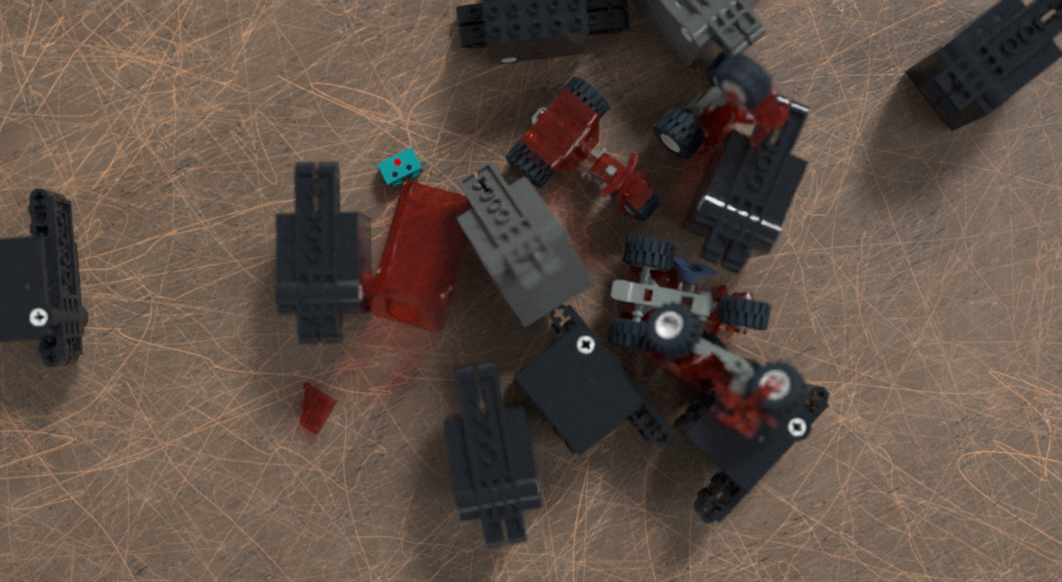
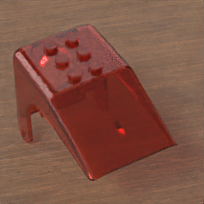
[361,180,473,332]

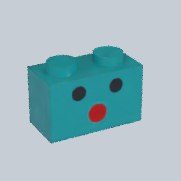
[377,147,424,188]

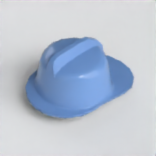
[672,257,717,285]

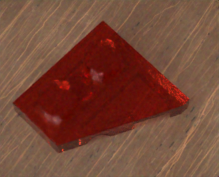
[300,382,337,434]

